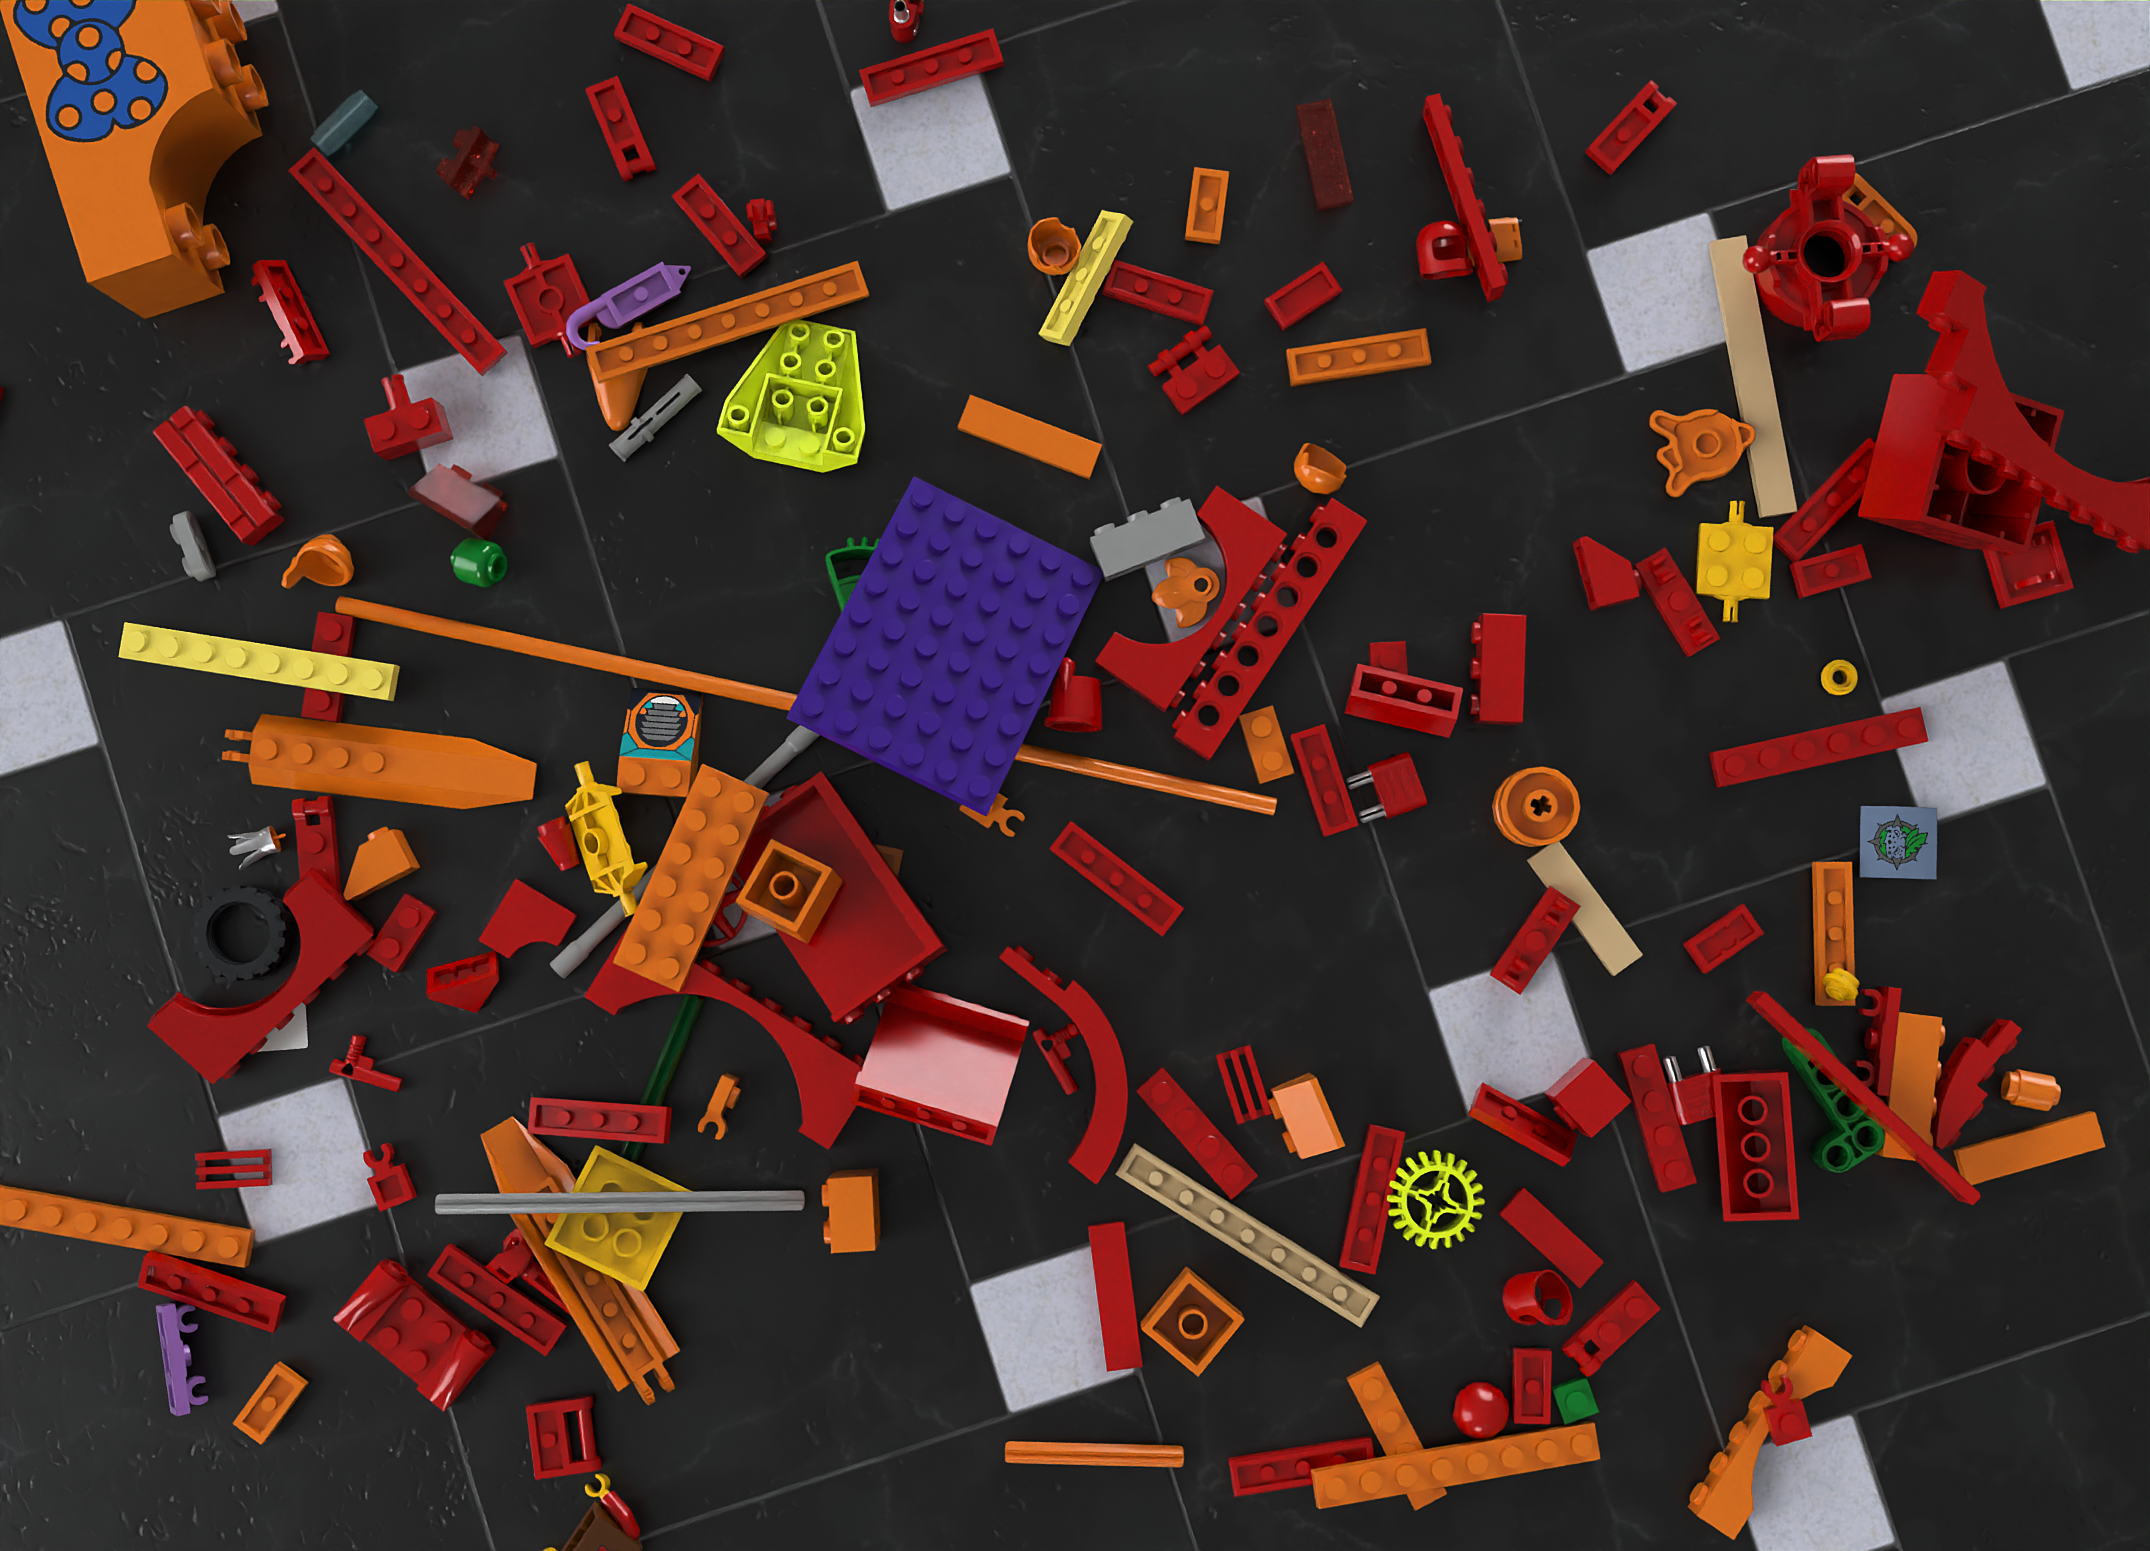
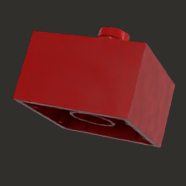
[1858,374,2064,554]

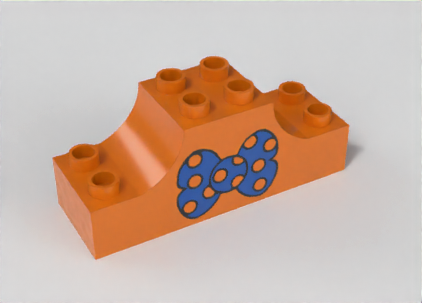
[0,0,268,319]

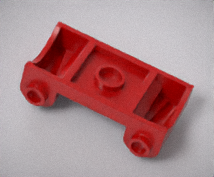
[333,1258,497,1412]

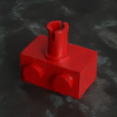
[364,374,453,461]

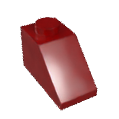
[1572,536,1642,611]

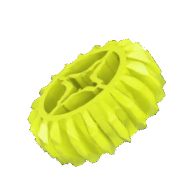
[1387,1150,1485,1249]

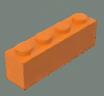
[1874,1012,1945,1161]

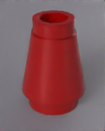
[537,816,581,871]

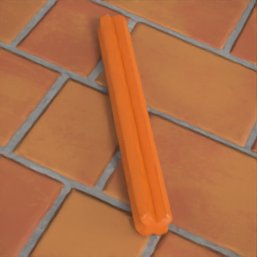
[1005,1441,1184,1467]

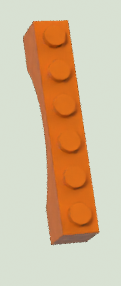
[1688,1325,1853,1540]

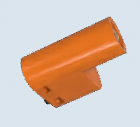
[1467,217,1522,266]

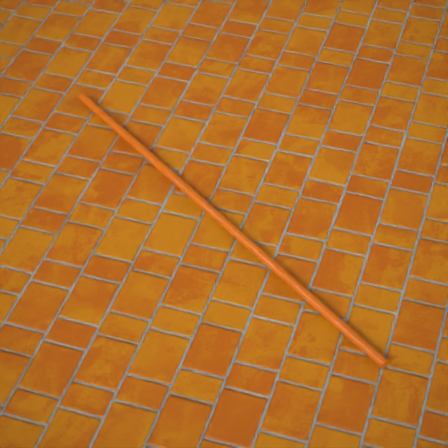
[335,596,1277,815]

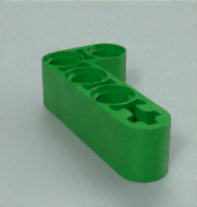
[1782,1027,1885,1173]

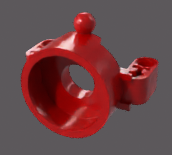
[1742,154,1914,342]

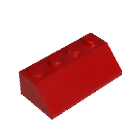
[1713,1069,1799,1221]

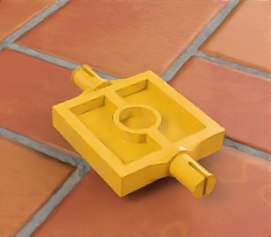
[1695,501,1774,622]

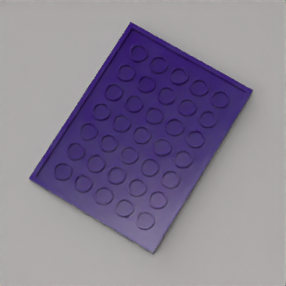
[787,476,1103,816]

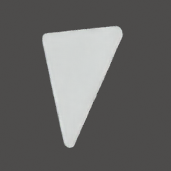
[258,1002,308,1052]

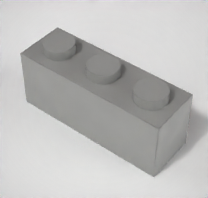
[1090,497,1205,582]

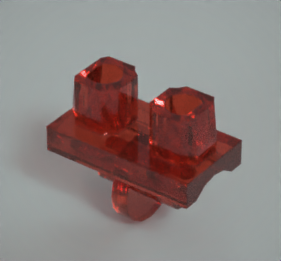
[436,126,500,200]

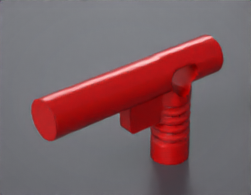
[1031,1022,1080,1096]
[329,1034,404,1093]

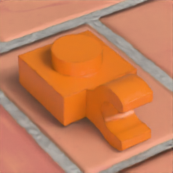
[698,1073,741,1140]

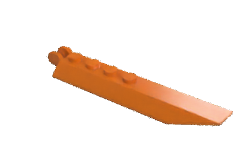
[222,714,537,809]
[480,1116,681,1406]

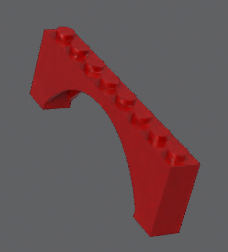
[584,924,866,1150]

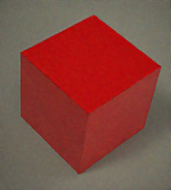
[1544,1057,1632,1138]

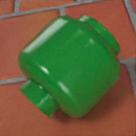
[451,538,507,587]

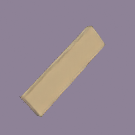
[1527,841,1643,976]

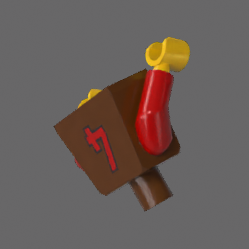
[543,1473,643,1551]

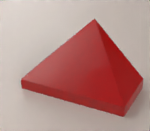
[427,951,499,1013]

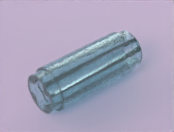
[310,89,378,157]

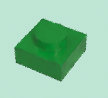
[1551,1375,1599,1425]

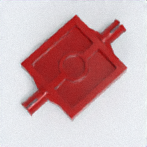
[503,243,599,358]

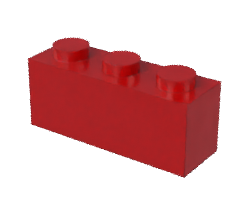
[1468,613,1526,725]
[1344,664,1463,738]

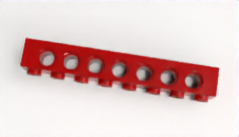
[1172,498,1367,761]

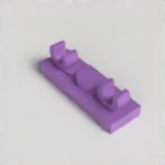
[155,1302,208,1416]

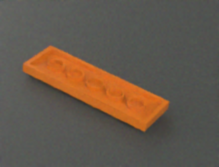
[613,764,770,992]

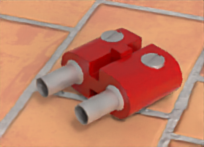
[889,0,924,43]

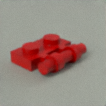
[1148,325,1240,416]

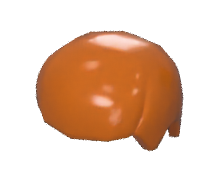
[1027,217,1082,276]
[1294,443,1347,495]

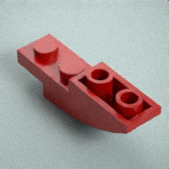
[1930,1019,2022,1150]

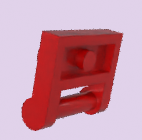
[526,1394,602,1480]

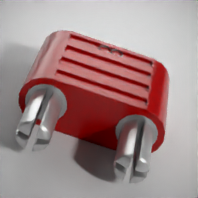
[1346,752,1427,823]
[1663,1046,1723,1126]

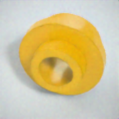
[1821,660,1858,696]
[1822,968,1860,1001]

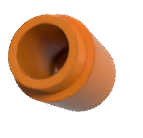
[2001,1069,2061,1111]

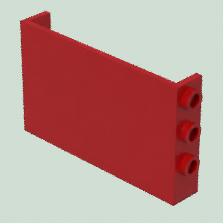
[736,771,947,1026]

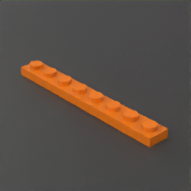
[586,261,869,384]
[0,1185,256,1268]
[1311,1421,1601,1509]

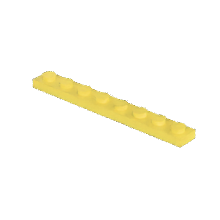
[118,622,400,701]

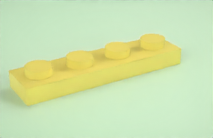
[1039,210,1133,346]

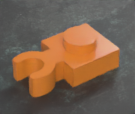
[959,793,1025,837]

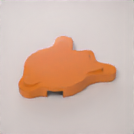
[1649,409,1756,498]

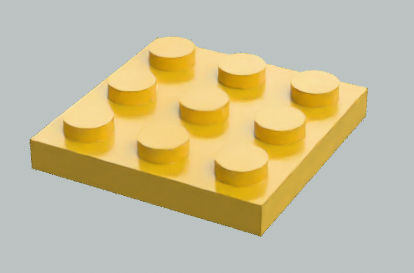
[544,1145,693,1292]

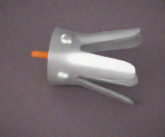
[227,825,286,870]

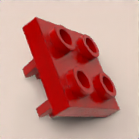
[1983,520,2074,609]

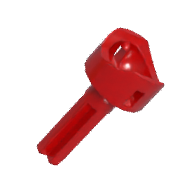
[485,1228,571,1315]

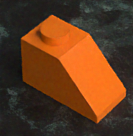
[343,827,421,901]

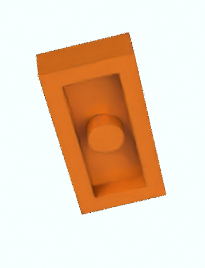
[1185,167,1229,244]
[1238,705,1294,784]
[232,1361,309,1445]

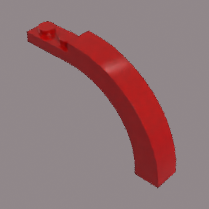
[999,945,1128,1185]

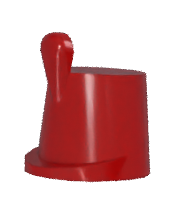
[1044,657,1102,732]

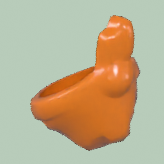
[281,534,354,589]

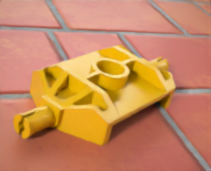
[565,761,648,917]

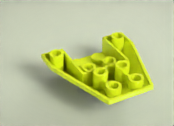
[717,319,865,473]

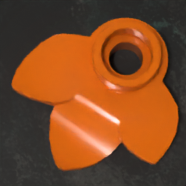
[1151,557,1221,628]

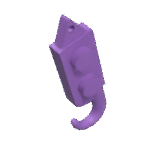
[566,262,691,350]

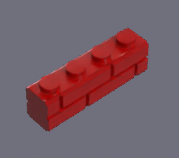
[153,406,284,546]

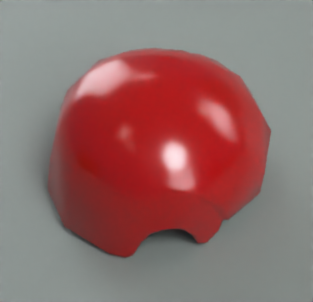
[1452,1382,1509,1439]

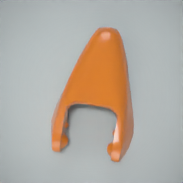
[586,322,648,431]

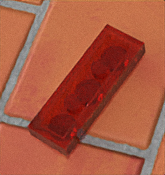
[1295,98,1354,211]

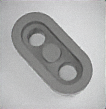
[170,510,216,582]

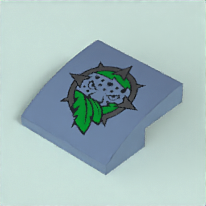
[1860,806,1937,880]

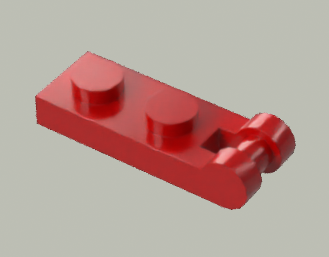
[585,76,657,182]
[1585,80,1678,176]
[292,795,342,895]
[1561,1280,1661,1377]

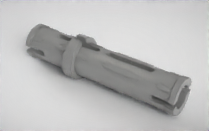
[608,374,702,462]

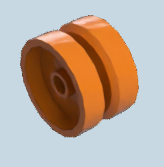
[1492,766,1580,847]

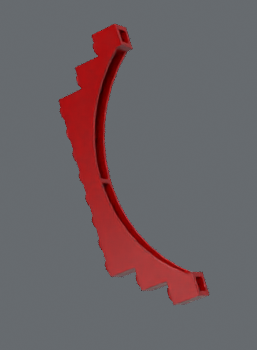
[1916,270,2150,553]

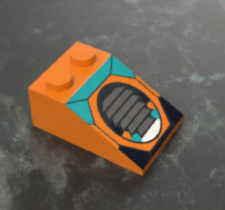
[617,688,703,798]

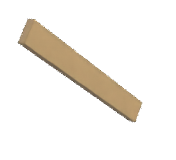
[1708,235,1797,519]
[1116,1143,1380,1328]

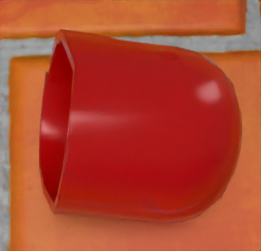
[1416,221,1474,280]
[1502,1269,1573,1326]

